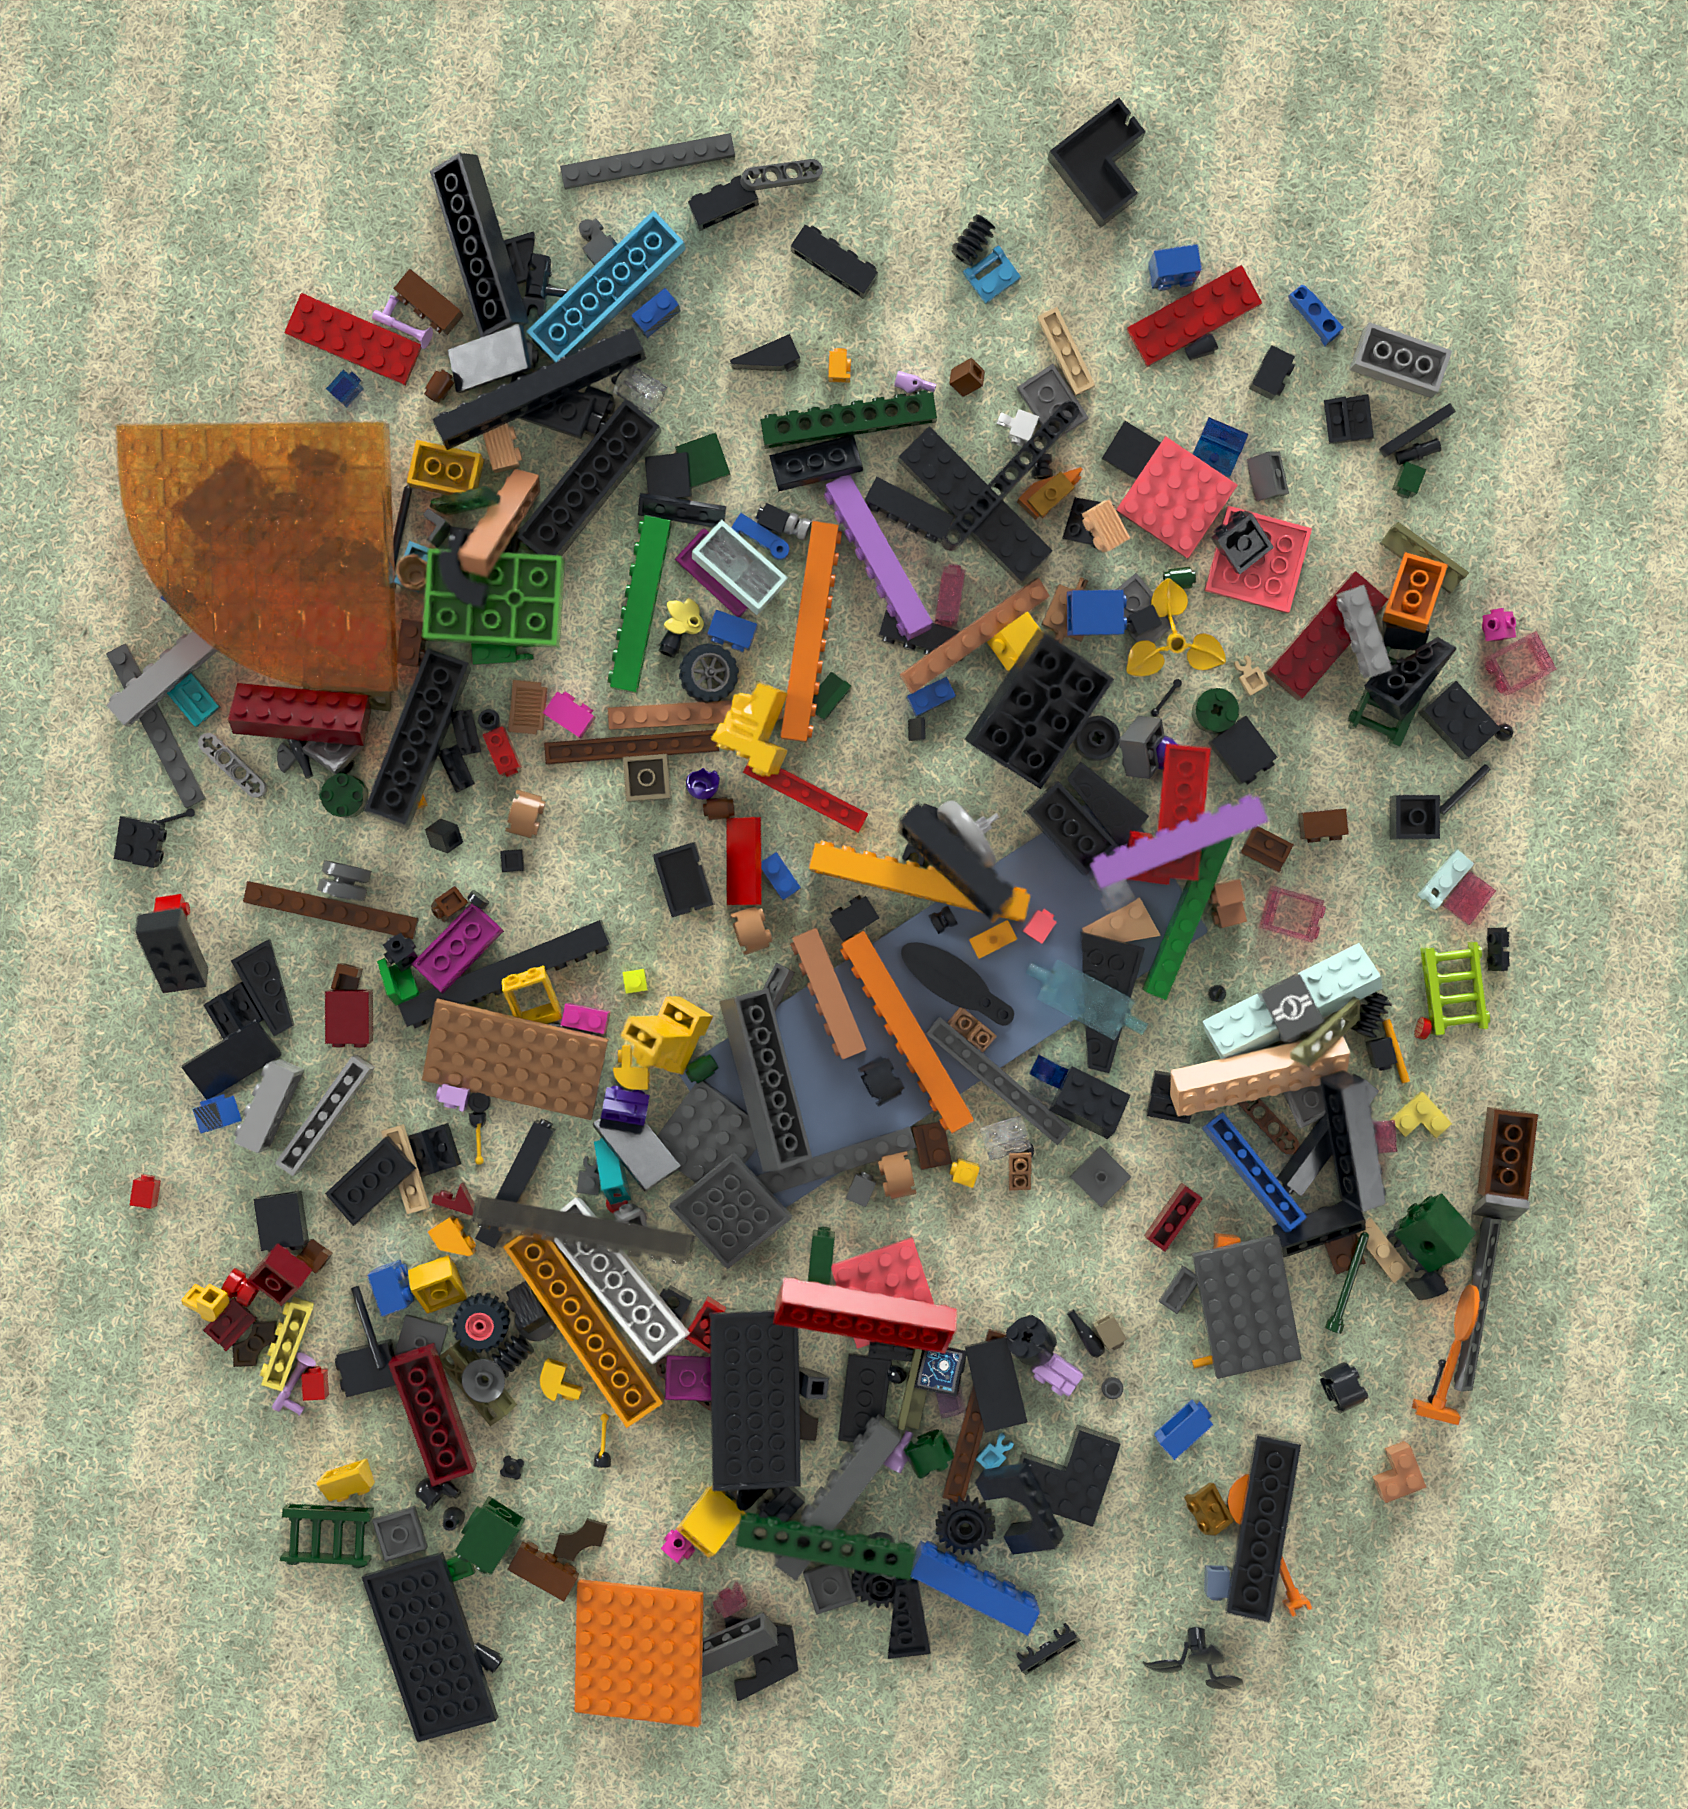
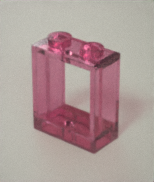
[934,564,966,627]
[1484,631,1557,696]
[1258,886,1326,943]

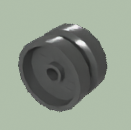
[317,860,372,901]

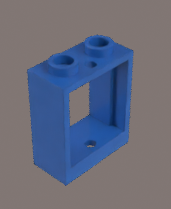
[1154,1399,1214,1460]

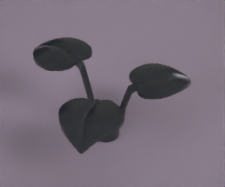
[1143,1627,1243,1690]

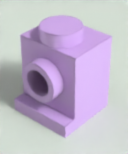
[436,1083,471,1112]

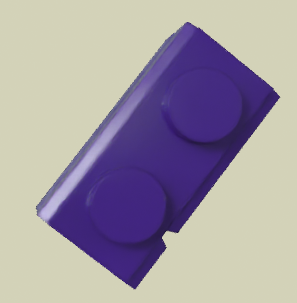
[601,1086,650,1126]

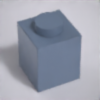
[1204,1565,1230,1601]

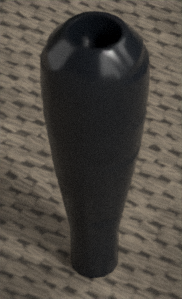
[287,739,314,779]
[1067,1309,1105,1358]

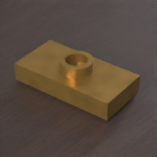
[1027,471,1075,518]

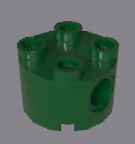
[319,773,369,818]
[903,1429,954,1479]

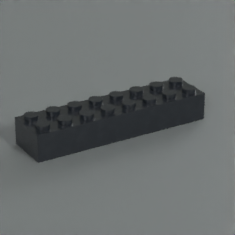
[430,152,529,338]
[516,399,662,556]
[898,426,1053,585]
[364,648,471,830]
[1225,1434,1301,1623]

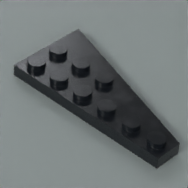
[1081,931,1145,1073]

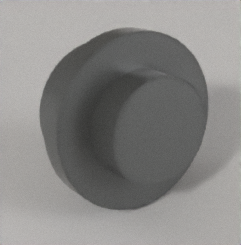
[1101,1377,1124,1399]

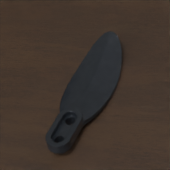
[901,942,1014,1026]

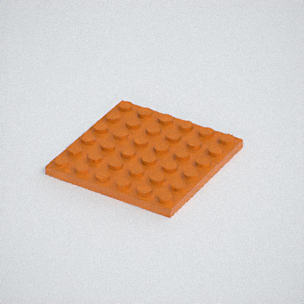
[575,1580,704,1727]

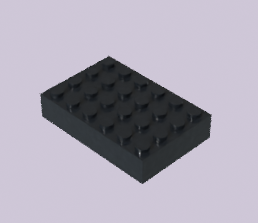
[965,629,1114,789]

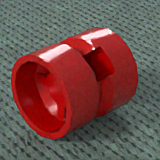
[221,1268,259,1307]

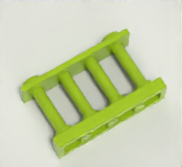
[1420,942,1490,1035]

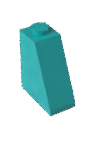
[594,1138,631,1205]

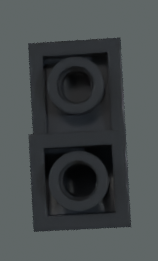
[1405,1272,1449,1300]

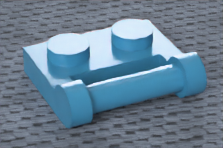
[963,245,1021,304]

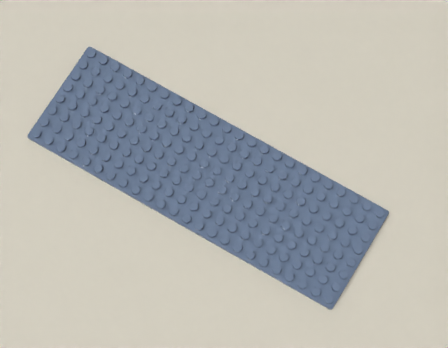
[679,788,1208,1208]

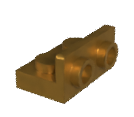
[1184,1483,1234,1536]

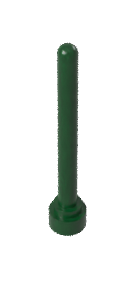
[1325,1232,1369,1334]

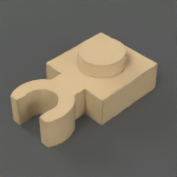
[1233,655,1269,696]

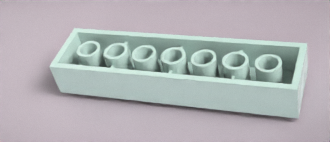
[1203,943,1382,1059]

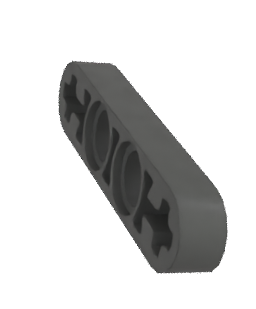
[740,159,823,191]

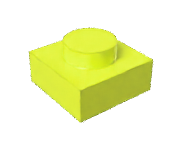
[622,969,648,994]

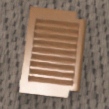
[508,680,547,735]

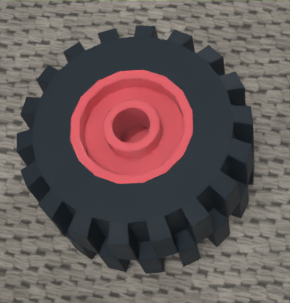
[452,1293,510,1353]

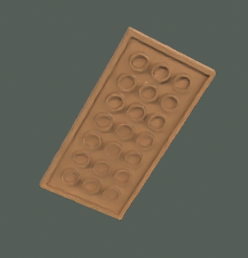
[422,999,609,1120]

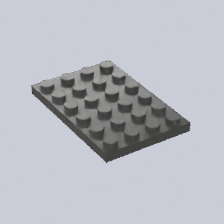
[1192,1234,1302,1379]

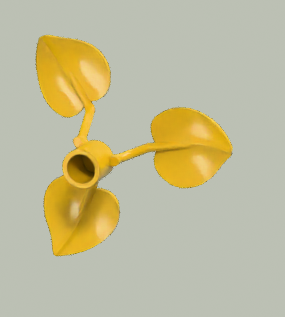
[1126,579,1226,676]

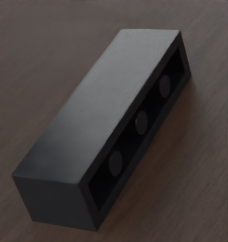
[791,224,878,300]
[864,476,954,544]
[878,609,963,661]
[1272,1200,1366,1258]

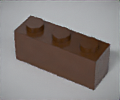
[393,269,464,335]
[507,1541,579,1602]

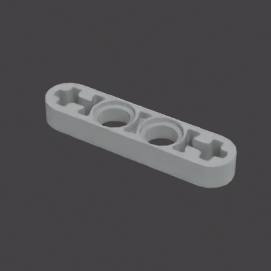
[198,733,267,798]

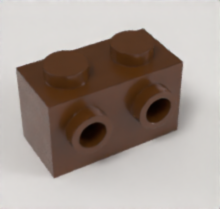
[396,619,427,667]
[1298,808,1349,843]

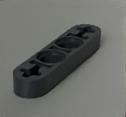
[1379,403,1456,458]

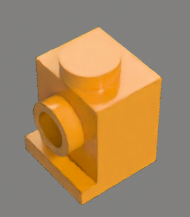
[828,348,851,383]

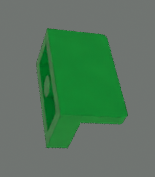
[377,958,419,1006]

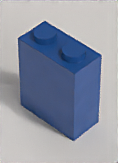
[1067,590,1127,636]

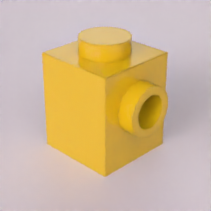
[949,1158,980,1188]

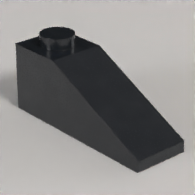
[730,334,801,372]

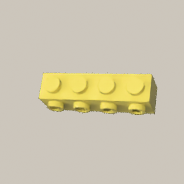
[259,1296,314,1391]

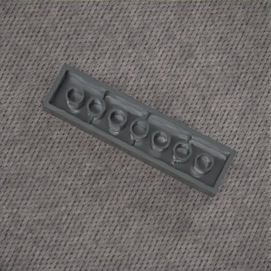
[719,988,812,1172]
[774,1413,901,1581]

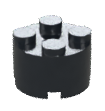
[1074,716,1120,761]
[857,1056,905,1107]
[1006,1315,1057,1367]
[1319,1362,1369,1414]

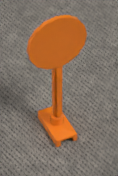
[1412,1284,1479,1425]
[1227,1474,1313,1617]

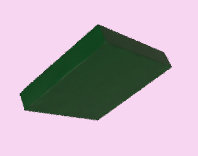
[675,432,731,488]

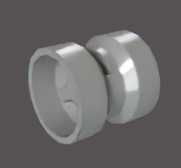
[784,512,812,541]

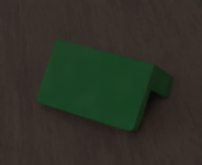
[813,672,852,721]

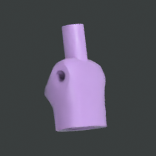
[894,371,936,393]
[883,1430,914,1473]

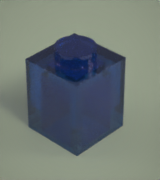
[326,369,364,408]
[1029,1055,1069,1089]

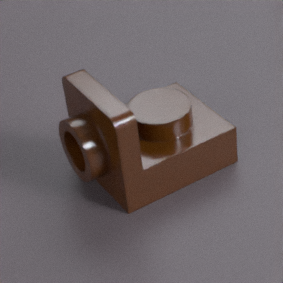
[431,886,468,922]

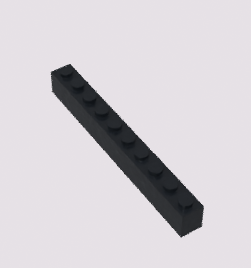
[432,327,646,450]
[398,920,611,1029]

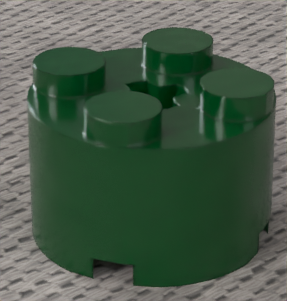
[1192,688,1239,734]

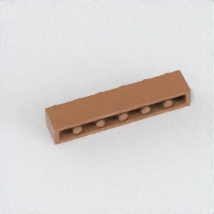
[459,469,541,577]
[790,928,867,1060]

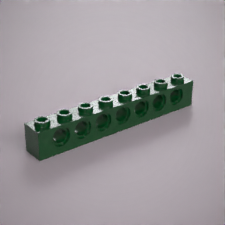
[760,390,937,449]
[735,1512,915,1580]

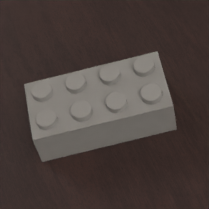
[1349,322,1452,398]
[234,1059,304,1153]

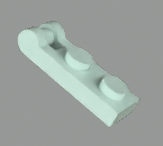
[1417,850,1474,910]

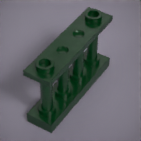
[1347,646,1423,748]
[280,1503,374,1568]

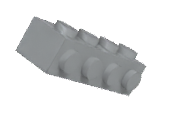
[1336,585,1392,678]

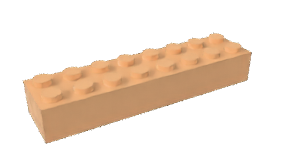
[1170,1036,1350,1116]

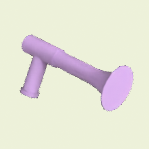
[372,295,433,349]
[272,1352,316,1416]

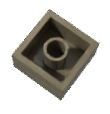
[623,754,672,802]

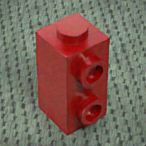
[482,726,522,778]

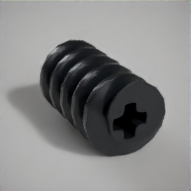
[952,214,996,266]
[1350,992,1392,1038]
[486,1334,534,1378]

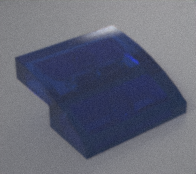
[1192,417,1249,478]

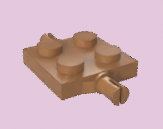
[1041,577,1088,644]

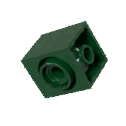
[1394,1193,1476,1273]
[454,1496,525,1575]

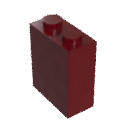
[325,989,373,1048]

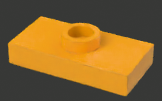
[968,920,1017,959]

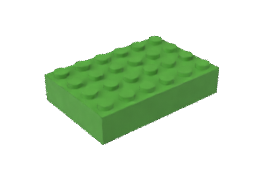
[423,549,565,648]

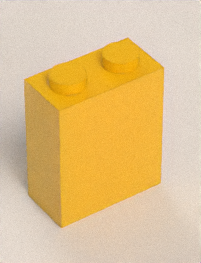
[676,1485,746,1558]

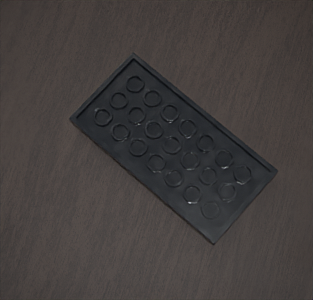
[710,1310,801,1491]
[361,1552,499,1742]

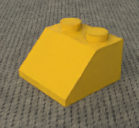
[987,612,1041,672]
[408,1255,468,1314]
[316,1458,375,1502]

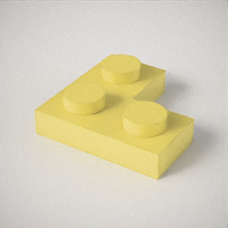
[1389,1091,1452,1138]

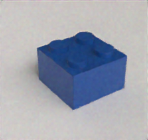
[1148,244,1202,291]
[367,1259,415,1316]

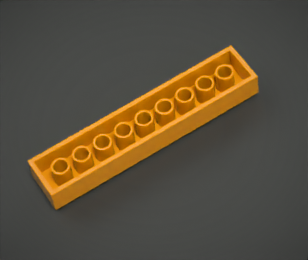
[809,840,1031,923]
[503,1218,665,1428]

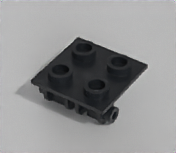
[1062,497,1115,549]

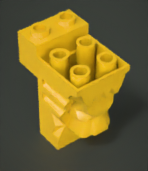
[711,682,788,776]
[620,996,713,1075]

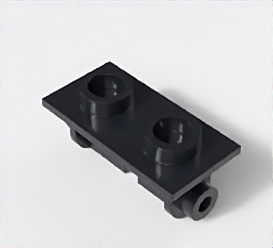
[452,709,481,756]
[438,745,475,793]
[1486,927,1510,971]
[868,1341,913,1362]

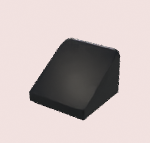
[908,717,926,741]

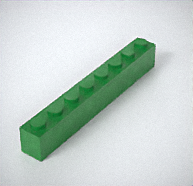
[607,515,672,694]
[1142,836,1234,1000]

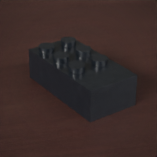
[1023,781,1118,875]
[134,908,209,993]

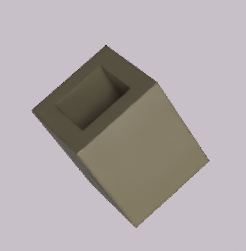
[1093,1313,1127,1350]

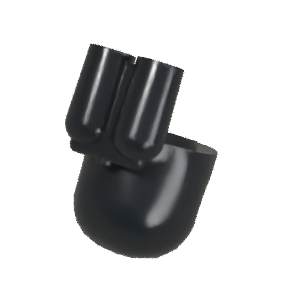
[415,1478,462,1511]

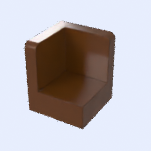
[949,357,985,397]
[331,963,363,990]
[296,1239,333,1274]

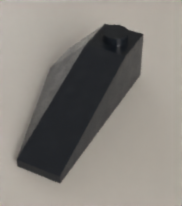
[1364,637,1456,721]

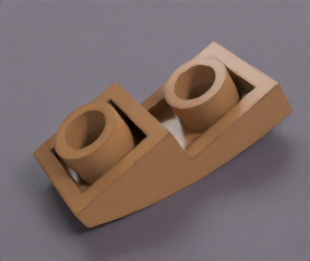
[947,1007,997,1052]
[1008,1152,1032,1191]

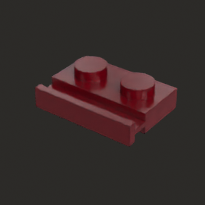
[203,1297,258,1351]

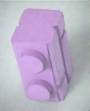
[1031,1352,1083,1397]

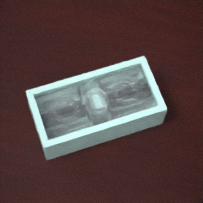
[692,520,788,616]

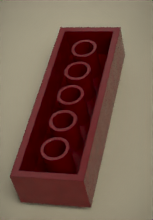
[1265,571,1389,701]
[228,683,371,746]
[389,1343,477,1486]

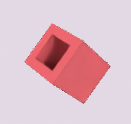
[1022,909,1057,944]

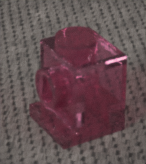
[713,1581,748,1619]

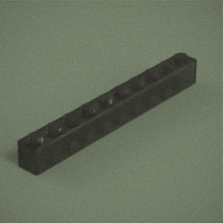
[471,1196,695,1266]

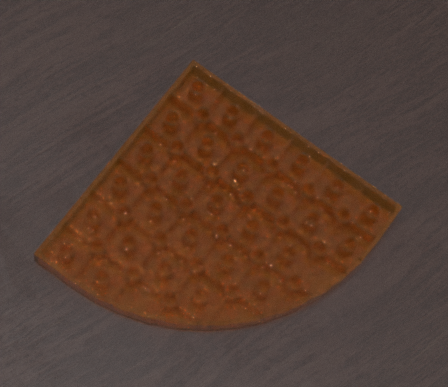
[116,421,398,692]

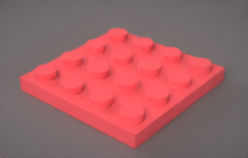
[1115,436,1238,559]
[1204,506,1312,614]
[831,1237,934,1349]

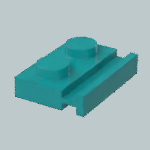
[167,673,221,727]

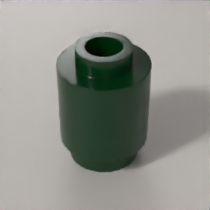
[1163,566,1196,589]
[685,1054,719,1084]

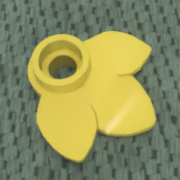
[664,598,704,634]

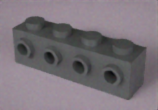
[702,1612,778,1677]

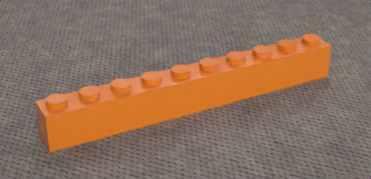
[781,521,842,743]
[840,930,974,1133]

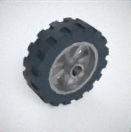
[679,643,739,703]

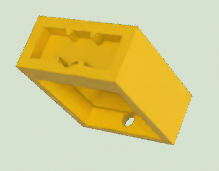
[502,966,562,1024]

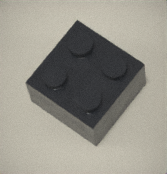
[1390,795,1440,840]

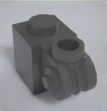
[579,218,617,266]

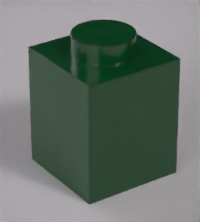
[1392,462,1427,499]

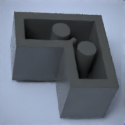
[1119,716,1165,779]

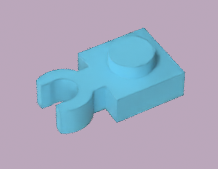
[976,1433,1014,1469]

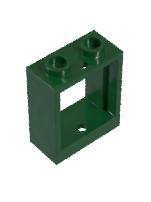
[808,1226,835,1286]

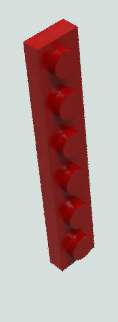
[742,759,868,833]

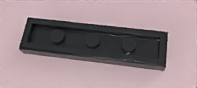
[638,493,727,527]

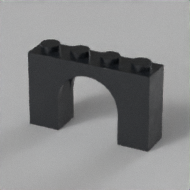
[975,1463,1064,1555]

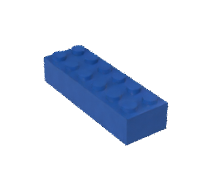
[911,1540,1040,1636]

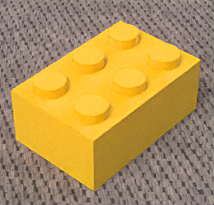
[407,440,485,501]

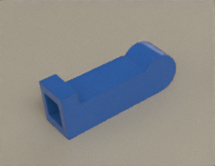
[1288,285,1344,346]
[731,513,789,560]

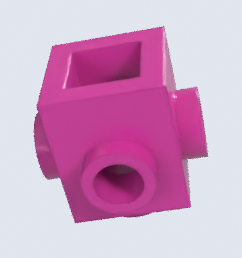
[1482,608,1516,641]
[660,1529,696,1565]

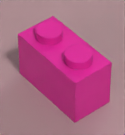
[543,691,596,738]
[561,1003,611,1034]

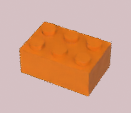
[1382,552,1448,633]

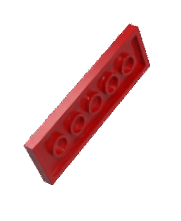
[1126,265,1262,367]
[284,293,422,386]
[1153,744,1211,881]

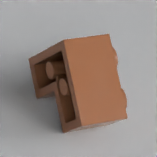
[1208,879,1247,928]
[1372,1441,1427,1503]

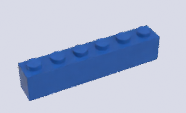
[1202,1112,1307,1232]

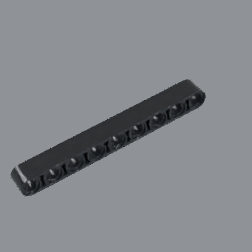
[941,401,1079,551]

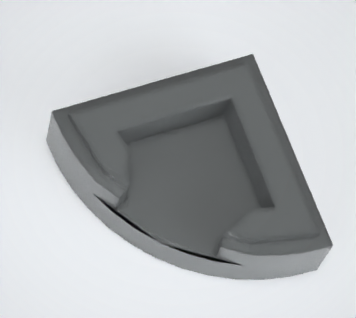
[277,742,297,773]

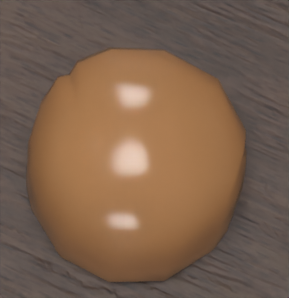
[396,554,427,591]

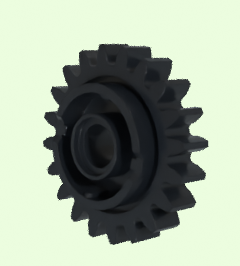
[935,1495,996,1555]
[852,1555,912,1608]

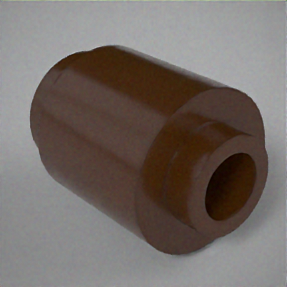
[424,369,454,404]
[703,797,735,821]

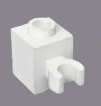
[997,409,1039,446]

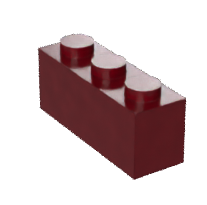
[1144,1182,1203,1252]

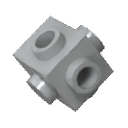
[613,1203,648,1239]

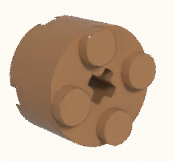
[505,789,546,838]
[730,906,773,956]
[878,1151,917,1200]

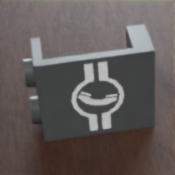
[1257,973,1324,1043]

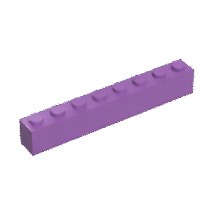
[824,475,933,640]
[1090,795,1268,889]

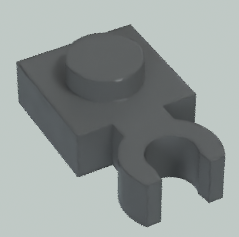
[576,1156,600,1195]

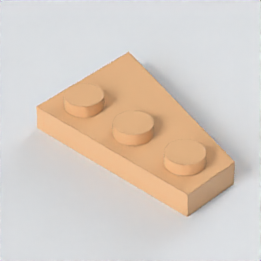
[1081,897,1161,942]

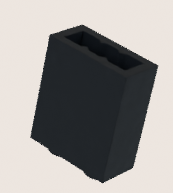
[1208,716,1278,785]
[253,1190,309,1253]
[335,1339,396,1397]

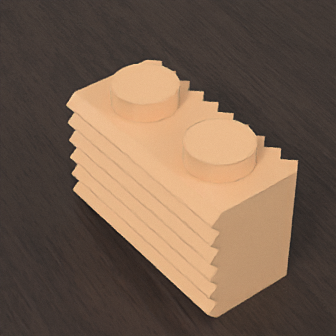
[483,423,522,473]
[1082,499,1130,552]

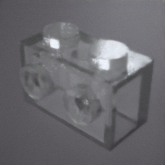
[613,365,668,415]
[1089,873,1137,912]
[979,1115,1031,1161]

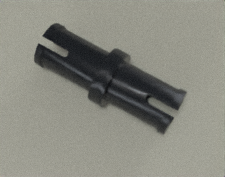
[1394,438,1442,466]

